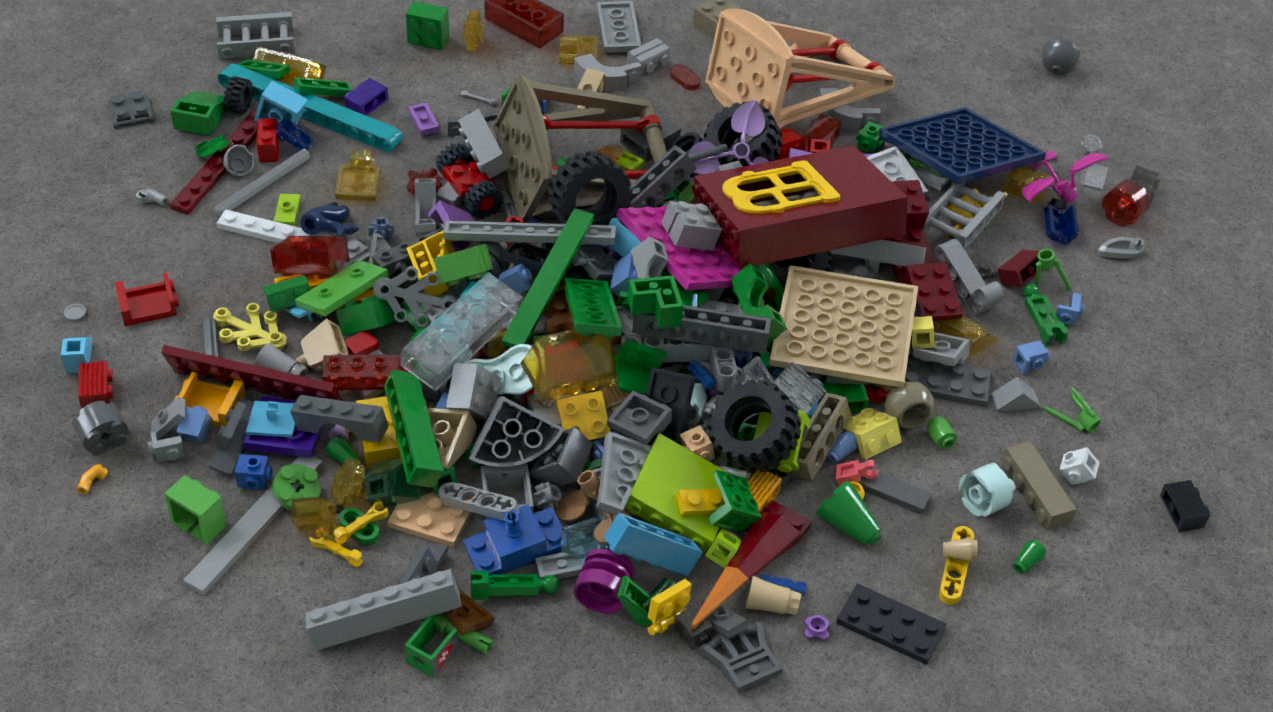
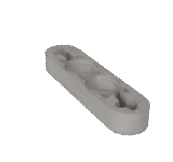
[438,482,519,521]

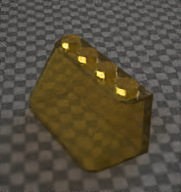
[520,330,616,401]

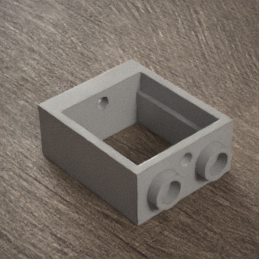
[481,463,534,519]

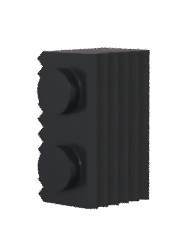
[1160,480,1210,532]

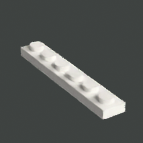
[217,210,340,255]

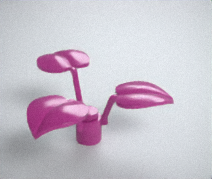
[1022,151,1109,203]

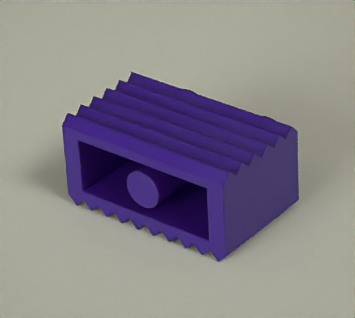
[344,78,388,116]

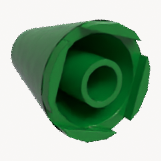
[816,481,882,546]

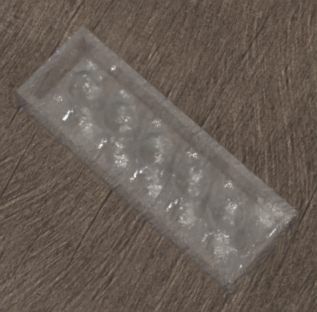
[400,272,523,391]

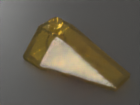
[253,46,327,87]
[914,306,999,359]

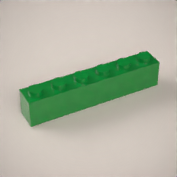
[384,370,444,488]

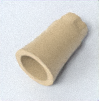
[745,576,801,615]

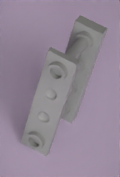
[216,12,295,59]
[923,182,1005,250]

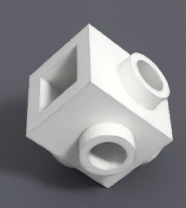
[1059,447,1100,485]

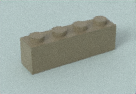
[1002,441,1076,530]

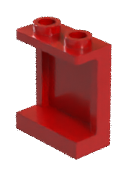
[114,272,179,326]

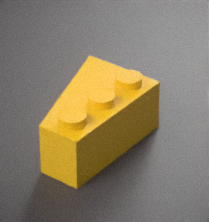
[406,230,455,296]

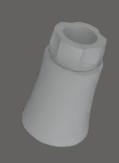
[255,343,308,377]

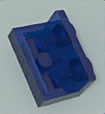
[1044,204,1079,245]

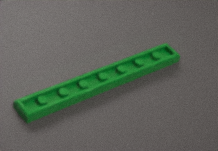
[502,208,594,348]

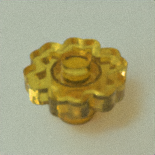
[331,458,373,507]

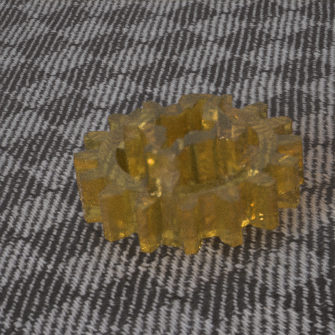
[463,10,485,51]

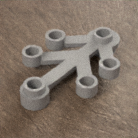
[374,266,458,327]

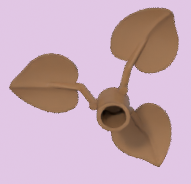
[554,470,630,543]

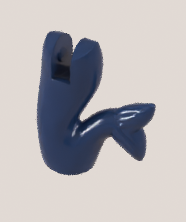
[300,202,359,238]

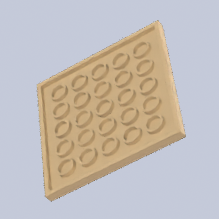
[769,266,918,387]

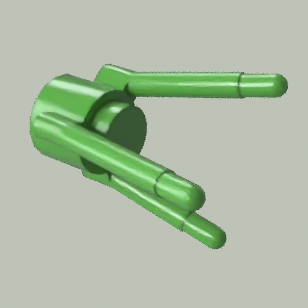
[1035,249,1071,290]
[1044,388,1102,433]

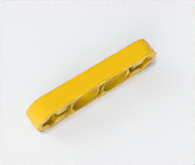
[939,526,974,605]

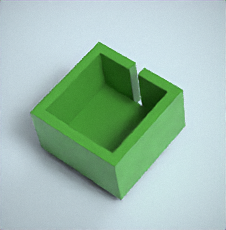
[434,244,493,286]
[164,475,227,545]

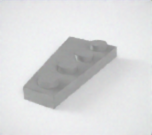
[597,431,652,515]

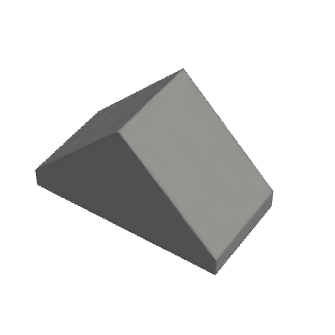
[991,377,1040,412]

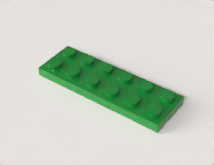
[563,278,622,338]

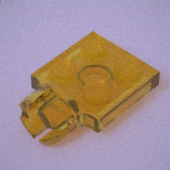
[335,148,381,201]

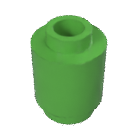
[927,416,957,449]

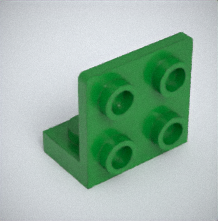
[614,340,667,395]
[709,470,761,532]

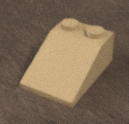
[427,408,477,469]

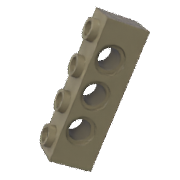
[791,392,851,482]

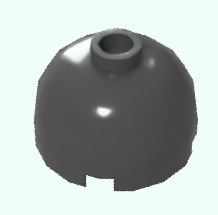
[1042,39,1080,74]

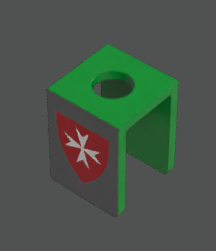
[405,616,459,678]

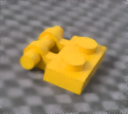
[647,579,692,636]

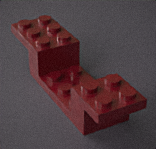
[884,180,963,321]

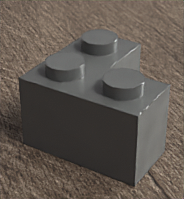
[529,427,593,487]

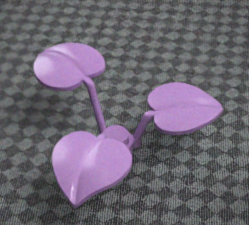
[688,100,769,175]

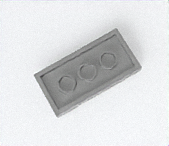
[597,1,641,53]

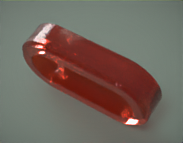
[670,64,701,91]

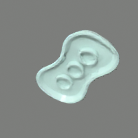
[463,344,540,395]

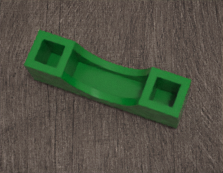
[731,263,787,345]

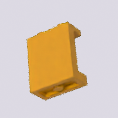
[174,372,246,427]

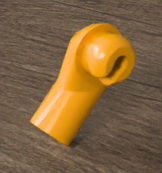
[76,464,108,494]

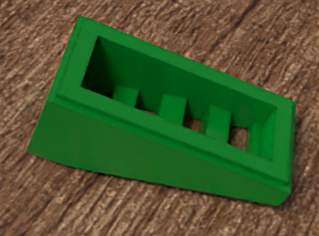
[617,576,653,627]

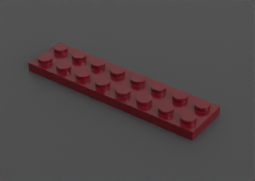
[161,345,343,401]

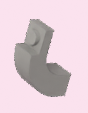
[574,54,641,91]
[819,88,881,132]
[415,178,437,236]

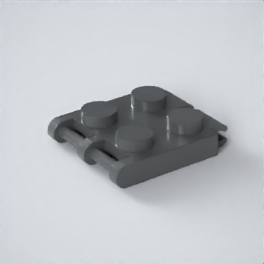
[108,91,154,129]

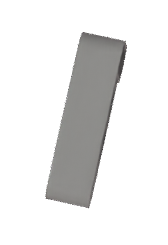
[935,239,1003,316]

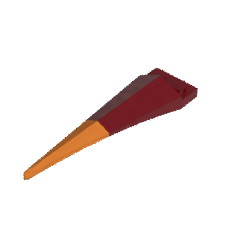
[691,500,812,629]

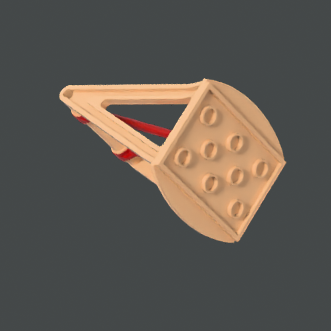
[705,9,896,128]

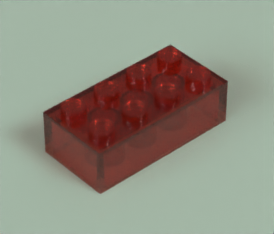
[484,0,564,49]

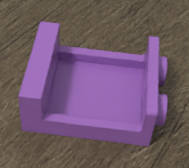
[428,200,473,252]

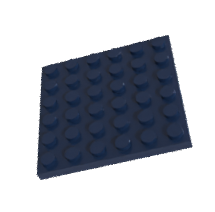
[879,107,1046,184]

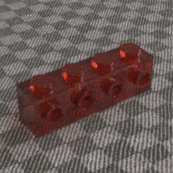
[323,354,414,390]

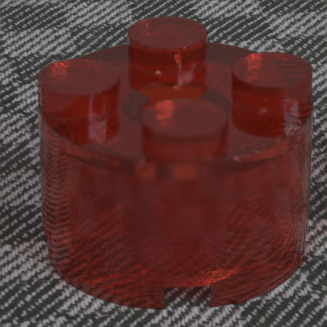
[1102,179,1151,227]

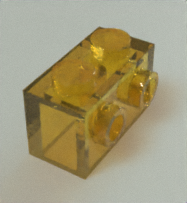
[1004,166,1052,204]

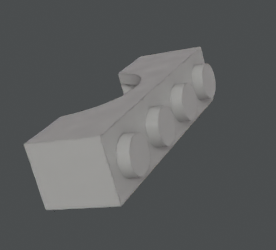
[631,237,669,279]

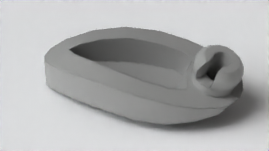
[1097,237,1144,259]

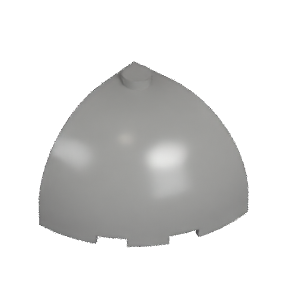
[469,396,565,467]

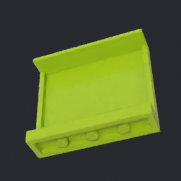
[624,433,730,552]

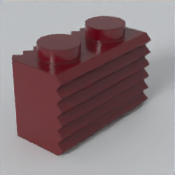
[997,249,1043,287]

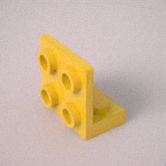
[556,391,611,440]

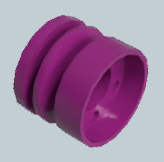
[573,548,635,614]

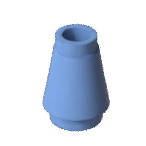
[827,431,858,464]

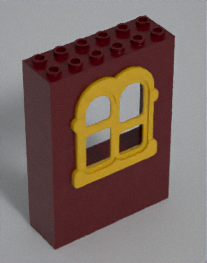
[692,146,908,269]

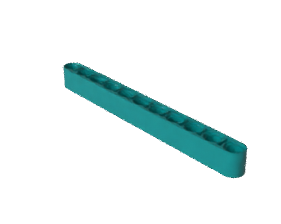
[217,63,403,152]

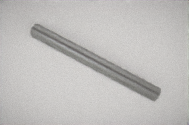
[214,149,310,217]

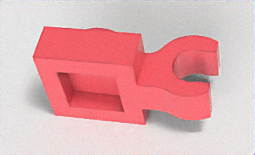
[836,460,878,486]

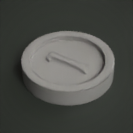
[64,304,87,322]

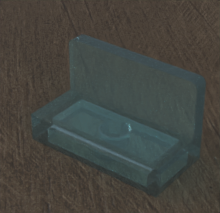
[561,517,610,559]

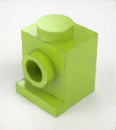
[705,528,742,569]

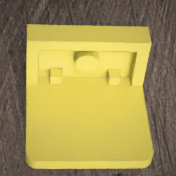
[842,408,902,460]

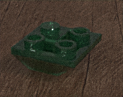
[364,457,421,508]

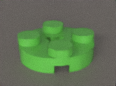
[272,464,321,511]

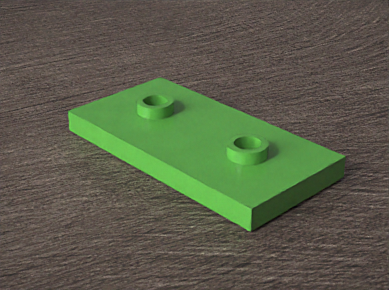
[295,260,389,316]

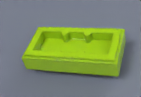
[605,146,645,170]
[274,194,301,226]

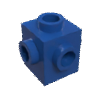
[235,454,273,489]

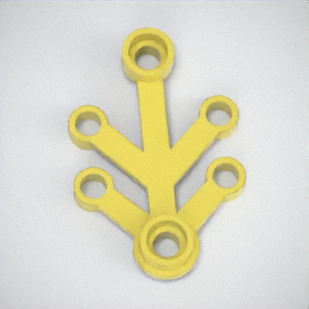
[213,303,287,351]

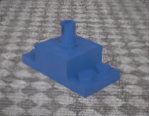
[463,504,570,575]

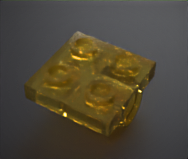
[559,35,598,64]

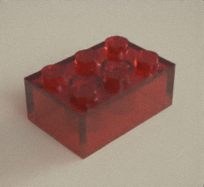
[270,236,350,277]

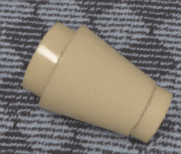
[943,537,978,561]

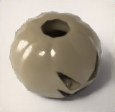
[884,381,935,429]

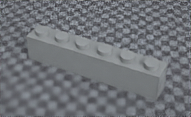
[306,569,462,651]

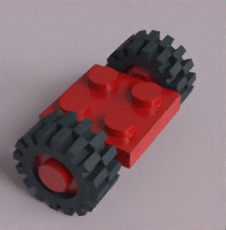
[436,143,504,219]

